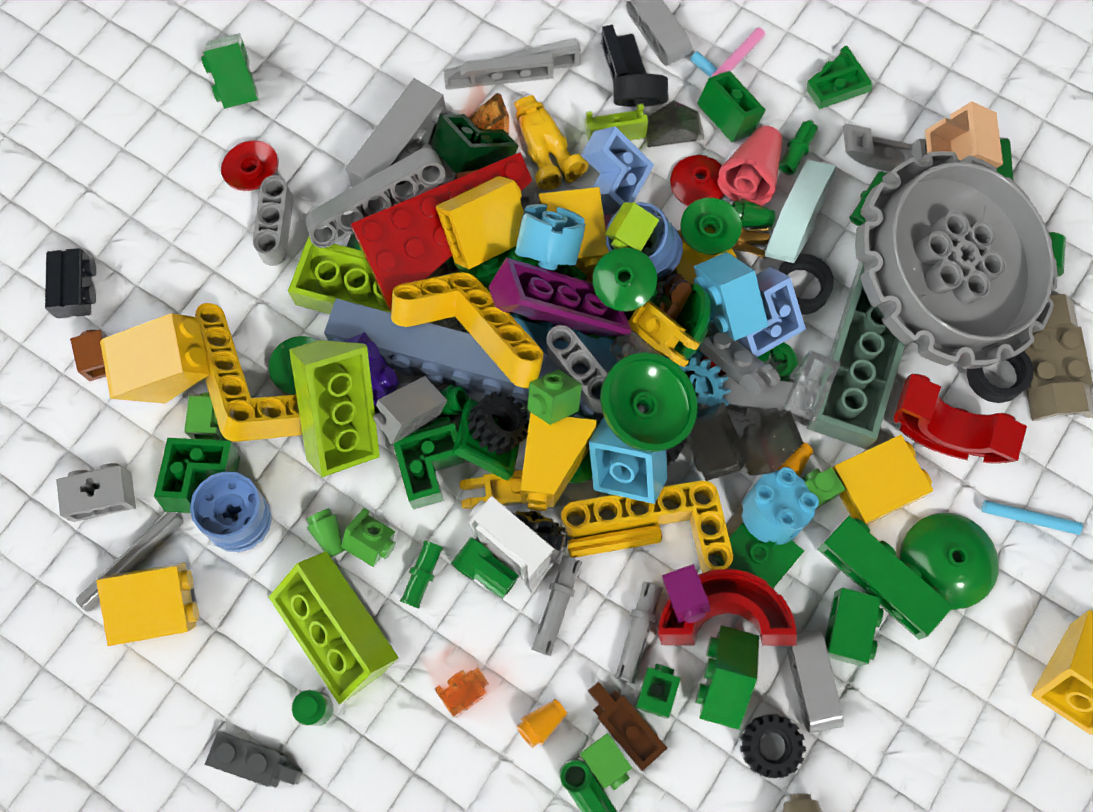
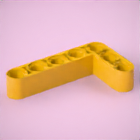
[391,272,544,388]
[195,303,302,442]
[561,481,733,573]

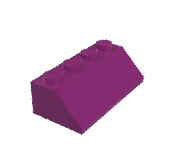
[489,257,632,337]

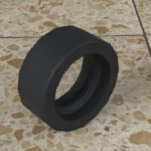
[613,74,668,107]
[778,254,834,315]
[966,351,1034,403]

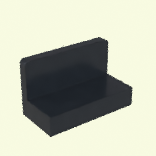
[601,24,646,81]

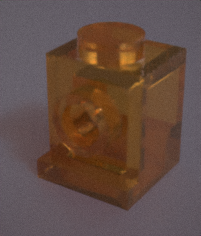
[434,667,489,718]

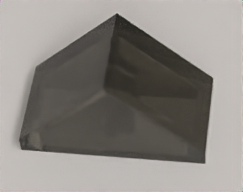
[646,100,704,148]

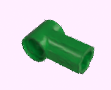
[450,537,519,599]
[559,759,617,812]

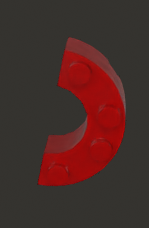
[894,373,1027,464]
[658,569,797,646]

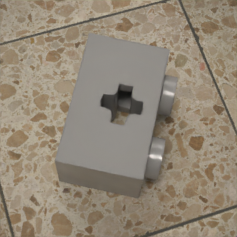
[56,463,136,522]

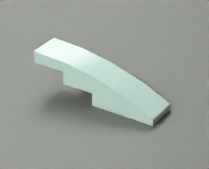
[765,160,836,263]

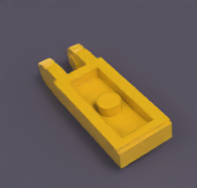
[628,301,700,367]
[459,470,523,509]

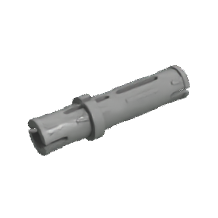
[531,555,582,656]
[614,582,663,684]

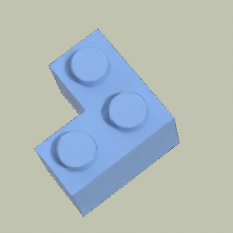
[581,126,654,215]
[736,267,806,357]

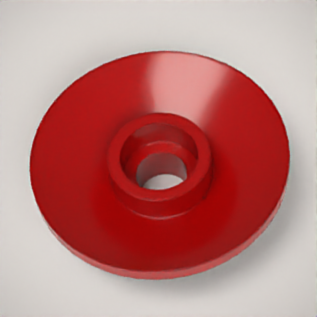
[221,141,279,191]
[670,155,725,206]

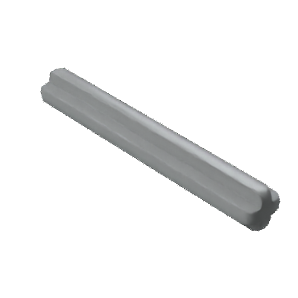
[76,512,184,612]

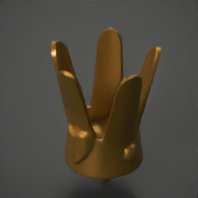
[732,228,771,258]

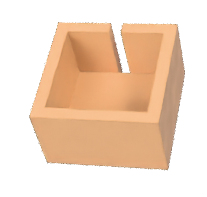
[925,101,1003,168]

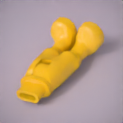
[514,95,589,190]

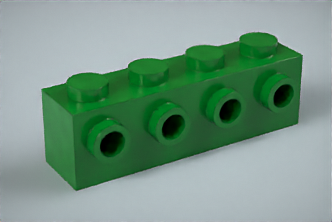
[817,515,954,640]

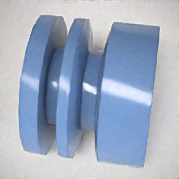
[606,202,683,280]
[190,471,272,552]

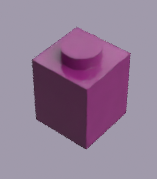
[662,564,710,623]

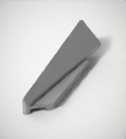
[444,38,581,90]

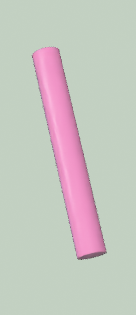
[711,28,765,77]

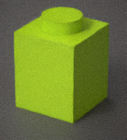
[605,202,659,251]

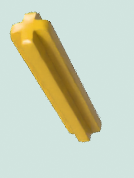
[567,525,662,558]

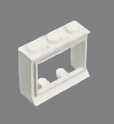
[469,496,554,592]

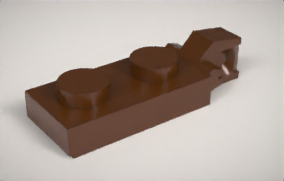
[587,682,668,771]

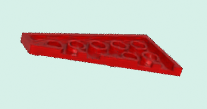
[350,152,533,311]

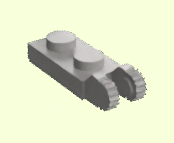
[699,331,781,395]

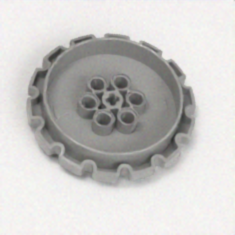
[855,151,1057,369]

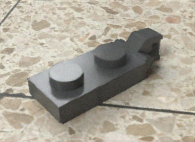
[204,731,303,788]

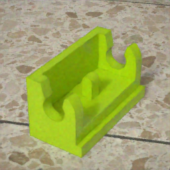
[584,103,648,141]

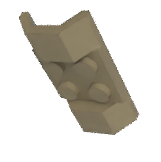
[1024,294,1093,421]

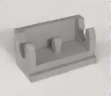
[373,376,448,444]

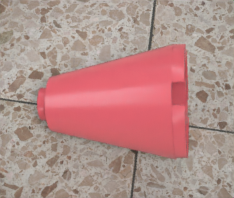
[718,125,782,206]

